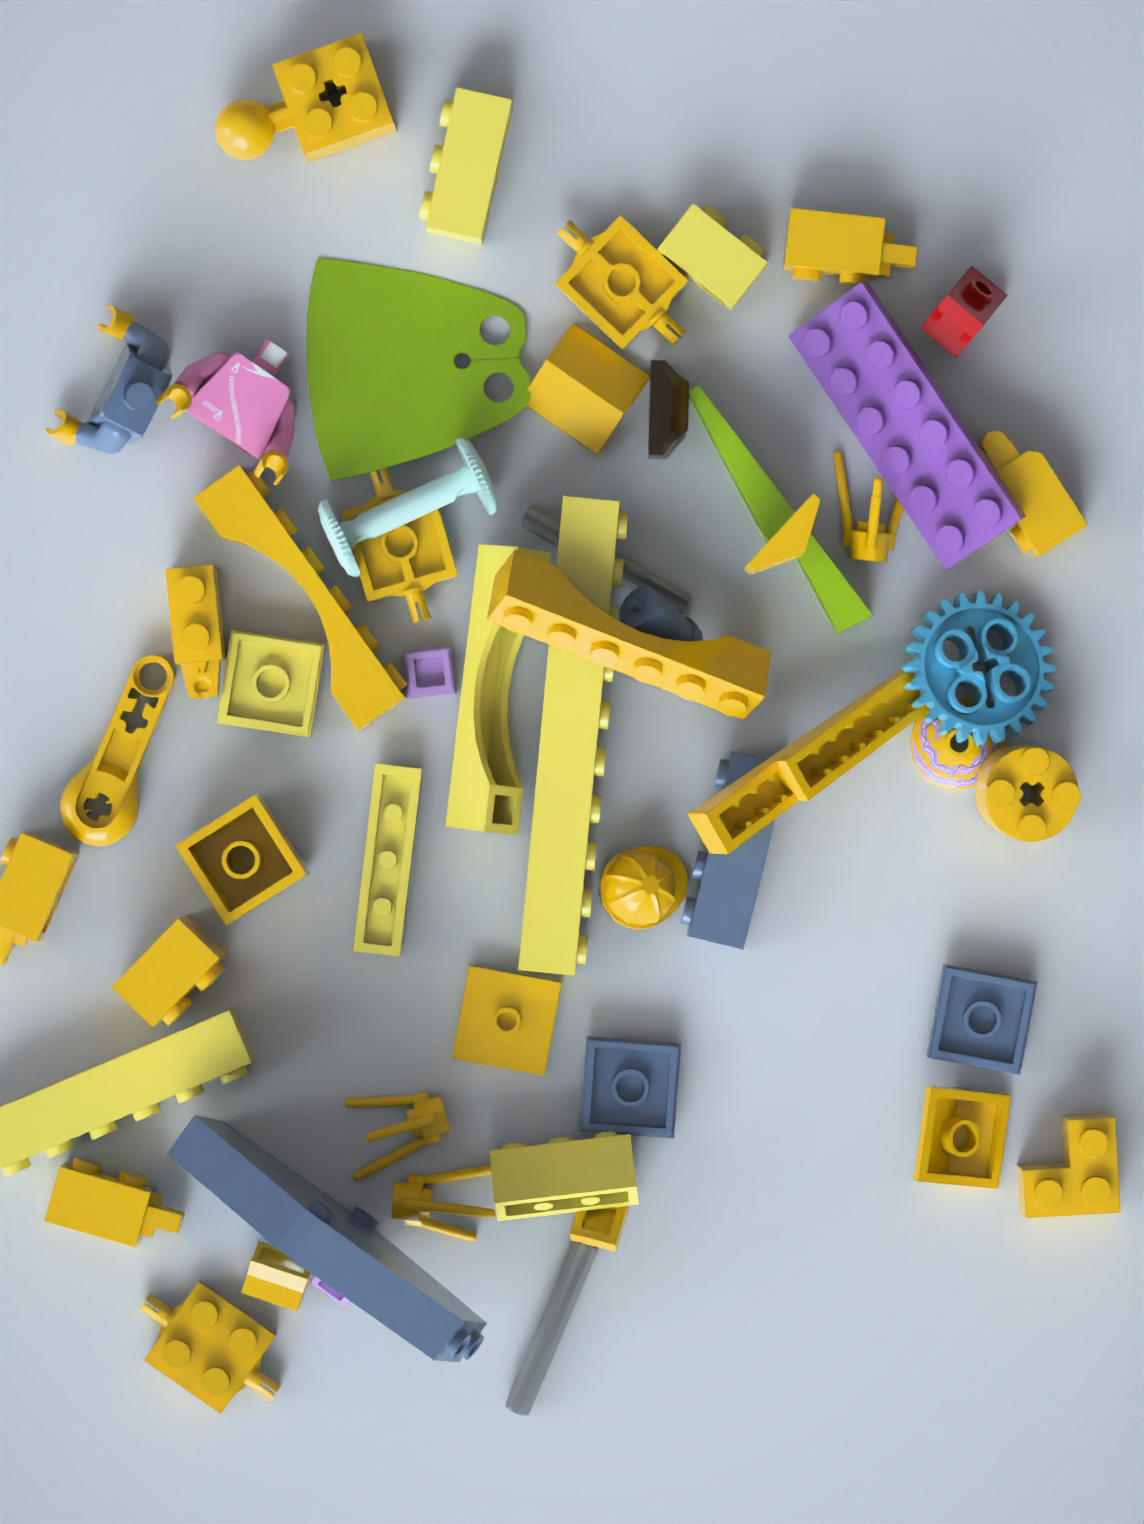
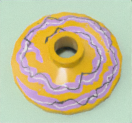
[910,696,1004,790]

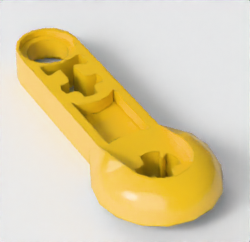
[59,655,176,847]

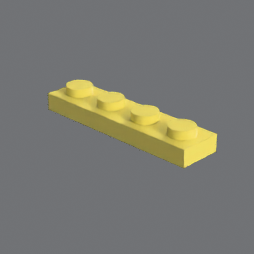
[353,763,423,957]

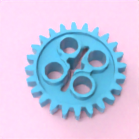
[902,590,1057,746]

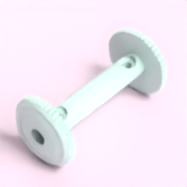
[318,437,499,577]

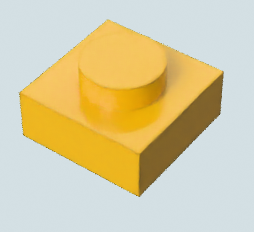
[570,1206,629,1252]

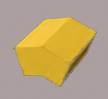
[241,1241,310,1311]

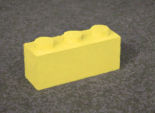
[419,87,513,245]
[489,1131,639,1221]

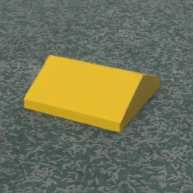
[526,324,650,455]
[744,493,821,576]
[913,1086,1011,1189]

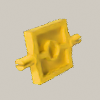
[555,215,689,350]
[341,468,458,623]
[139,1281,281,1414]

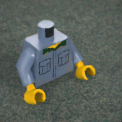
[46,305,173,454]

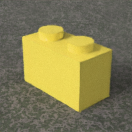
[658,203,768,312]

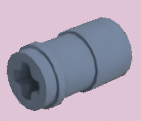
[619,586,703,642]

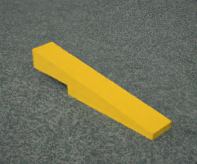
[687,669,930,854]

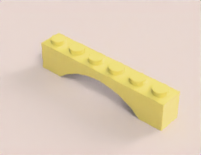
[445,544,552,835]

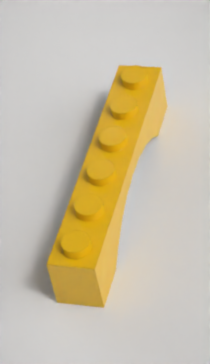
[193,465,408,731]
[487,550,771,720]

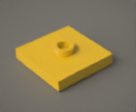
[452,965,562,1076]

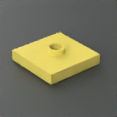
[217,629,326,737]

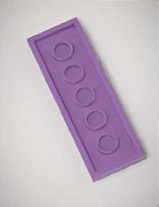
[788,281,1026,571]

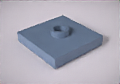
[926,964,1038,1075]
[580,1036,681,1138]

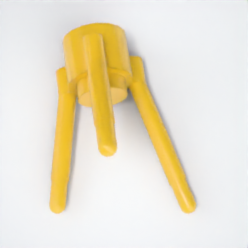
[833,451,904,562]
[344,1091,451,1181]
[391,1165,496,1241]

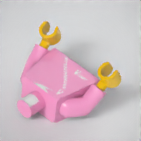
[156,339,295,485]

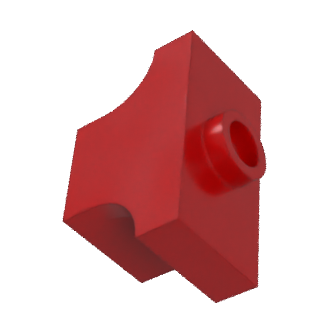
[920,265,1008,358]

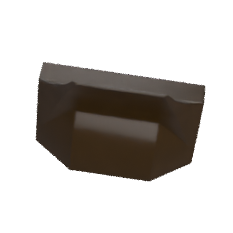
[648,360,689,459]

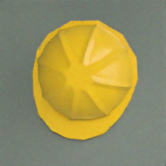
[598,846,688,930]

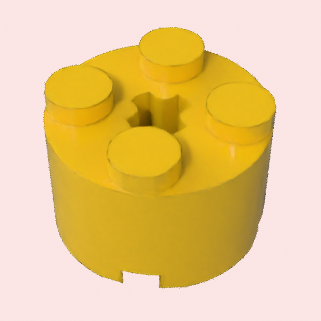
[975,743,1081,843]

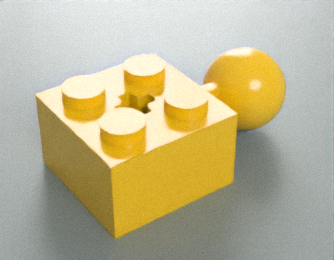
[215,33,396,163]

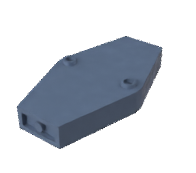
[167,1115,487,1362]

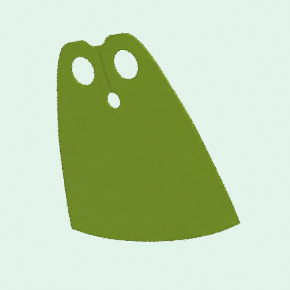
[306,258,531,481]

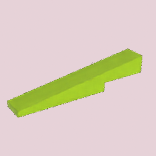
[689,385,873,635]

